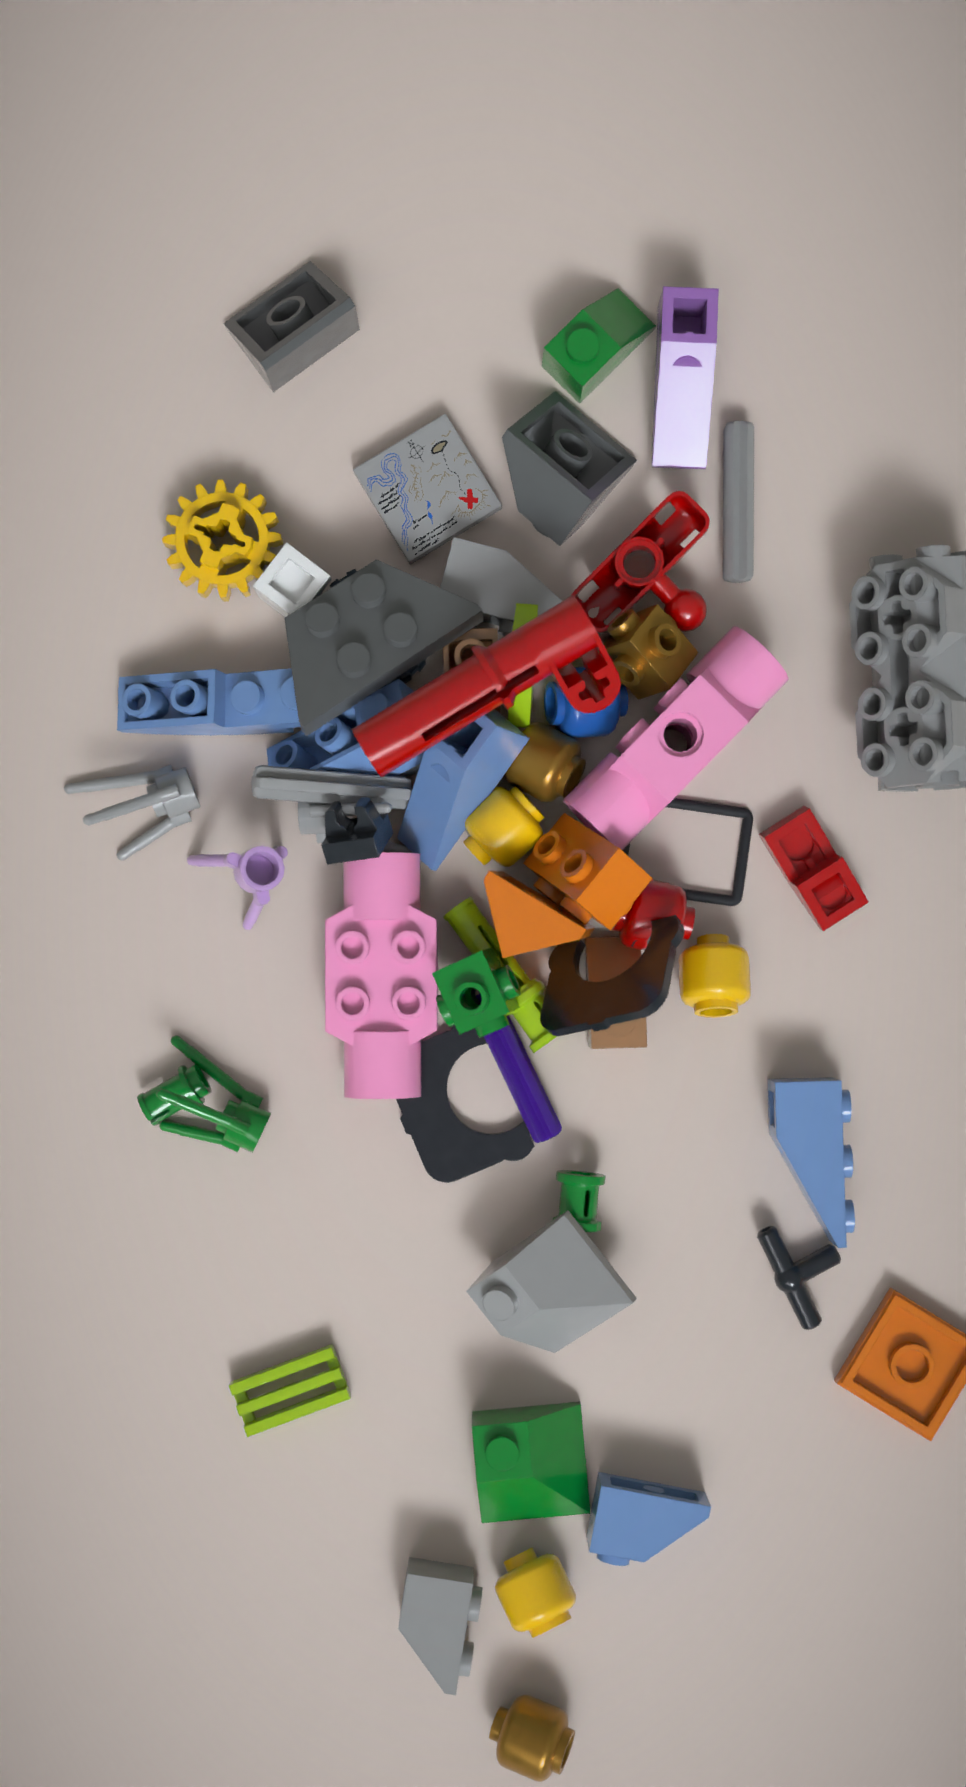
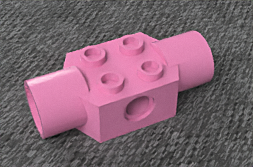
[563,626,789,850]
[325,852,438,1099]

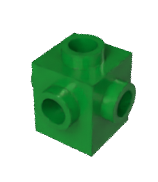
[432,947,521,1038]

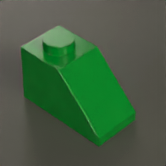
[542,288,656,404]

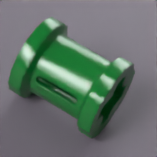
[553,1170,606,1232]

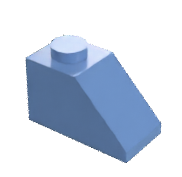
[586,1472,711,1566]

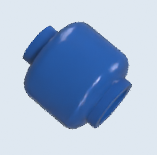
[544,667,628,738]

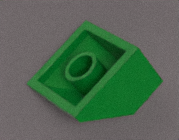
[472,1402,591,1523]

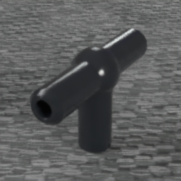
[757,1226,841,1330]

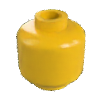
[463,786,545,867]
[678,934,751,1018]
[495,1547,576,1638]

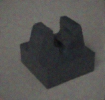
[321,797,393,865]

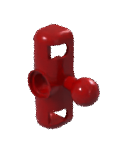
[571,491,710,634]

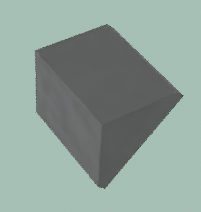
[224,261,360,392]

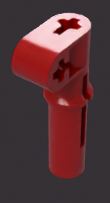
[352,595,621,777]

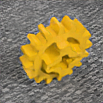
[162,479,283,602]

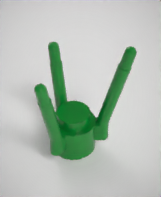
[156,1035,271,1153]

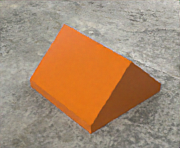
[483,870,595,958]

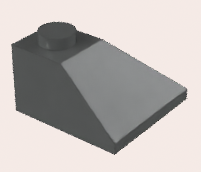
[502,391,637,546]

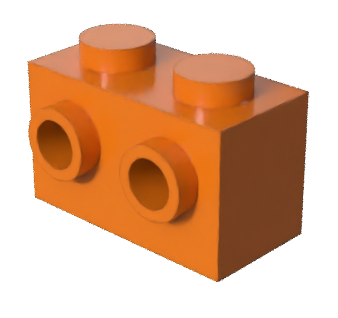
[523,813,653,930]

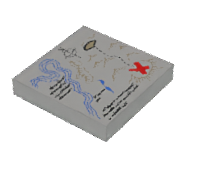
[353,413,502,565]

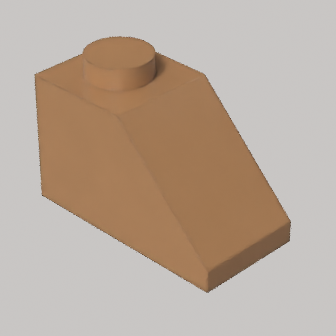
[585,937,647,1049]

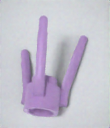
[187,846,288,930]

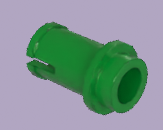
[137,1064,212,1126]

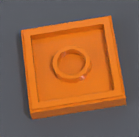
[834,1287,966,1442]

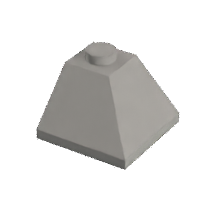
[466,1211,637,1353]

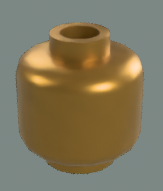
[505,722,586,802]
[489,1695,575,1782]

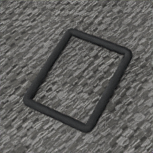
[622,798,753,906]

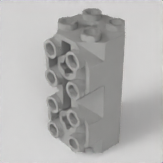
[849,545,966,792]

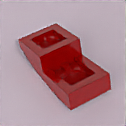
[758,806,869,931]

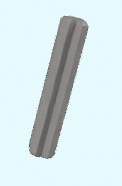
[723,421,754,583]
[251,765,412,810]

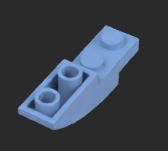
[117,668,334,735]

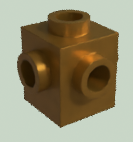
[603,604,699,700]

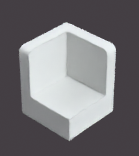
[253,542,332,617]

